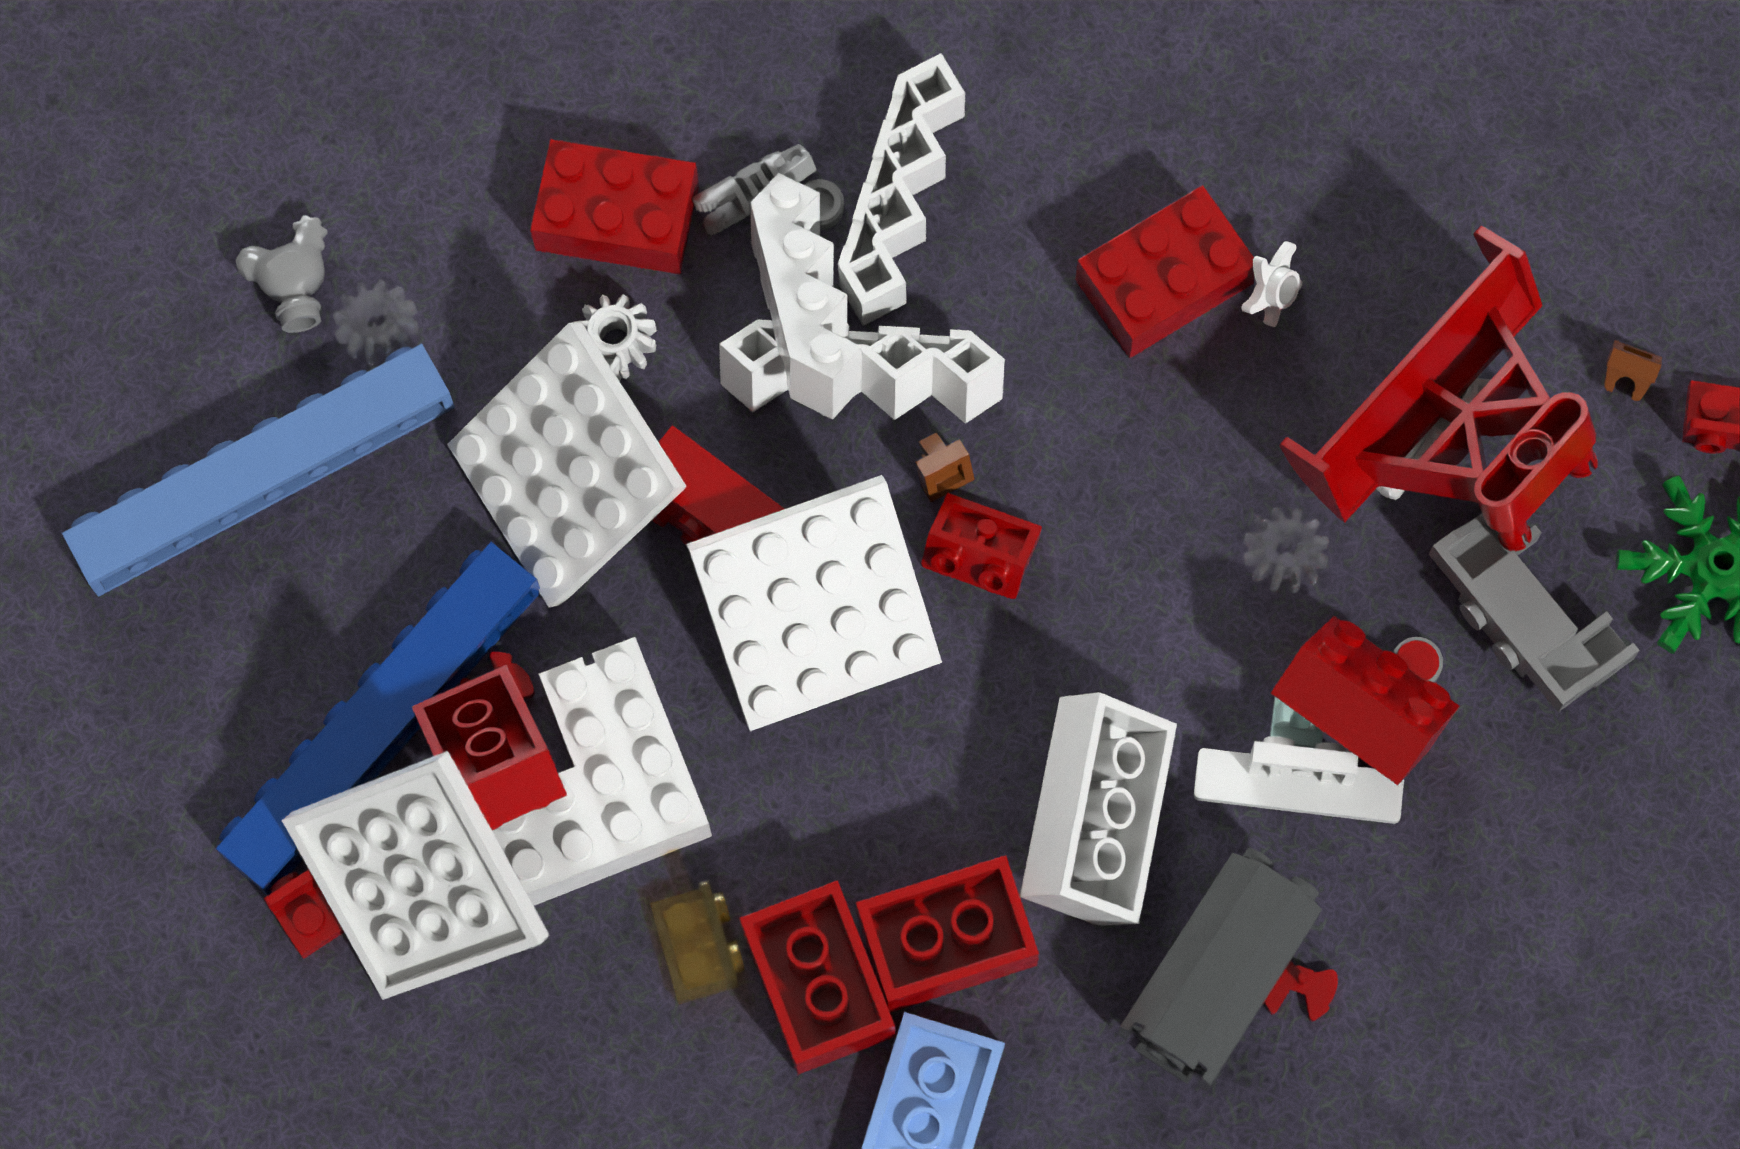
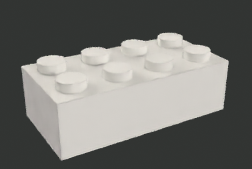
[1020,692,1177,926]

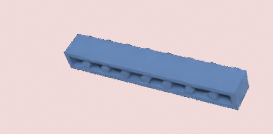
[62,344,455,597]

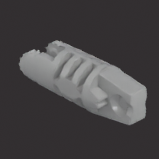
[692,144,817,236]

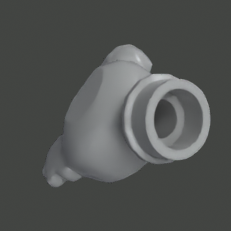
[236,215,327,333]

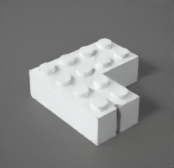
[492,637,712,906]

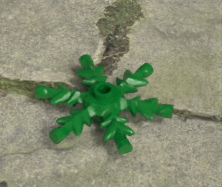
[1616,475,1740,654]

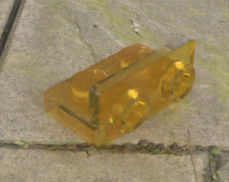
[650,880,745,1004]

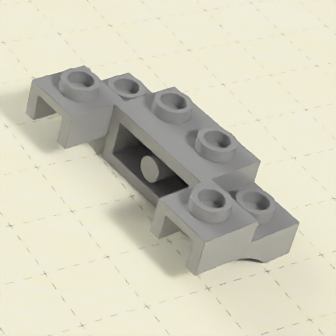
[1429,514,1640,713]

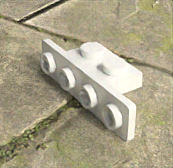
[1194,736,1404,824]

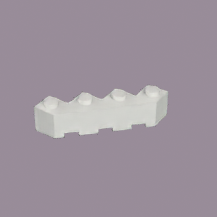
[838,53,965,326]
[750,173,862,419]
[719,319,1005,424]

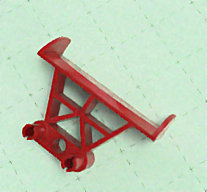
[1279,226,1598,551]

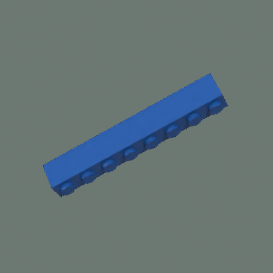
[216,542,540,896]

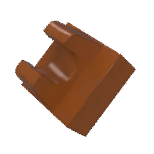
[1604,340,1662,401]
[915,433,975,503]

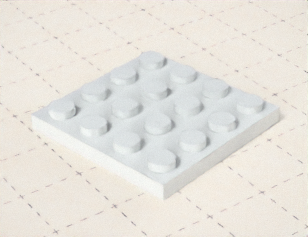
[447,322,687,607]
[687,475,942,731]
[282,751,549,1000]

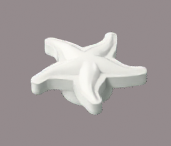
[1241,241,1303,327]

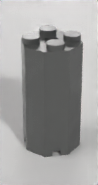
[1118,848,1322,1092]

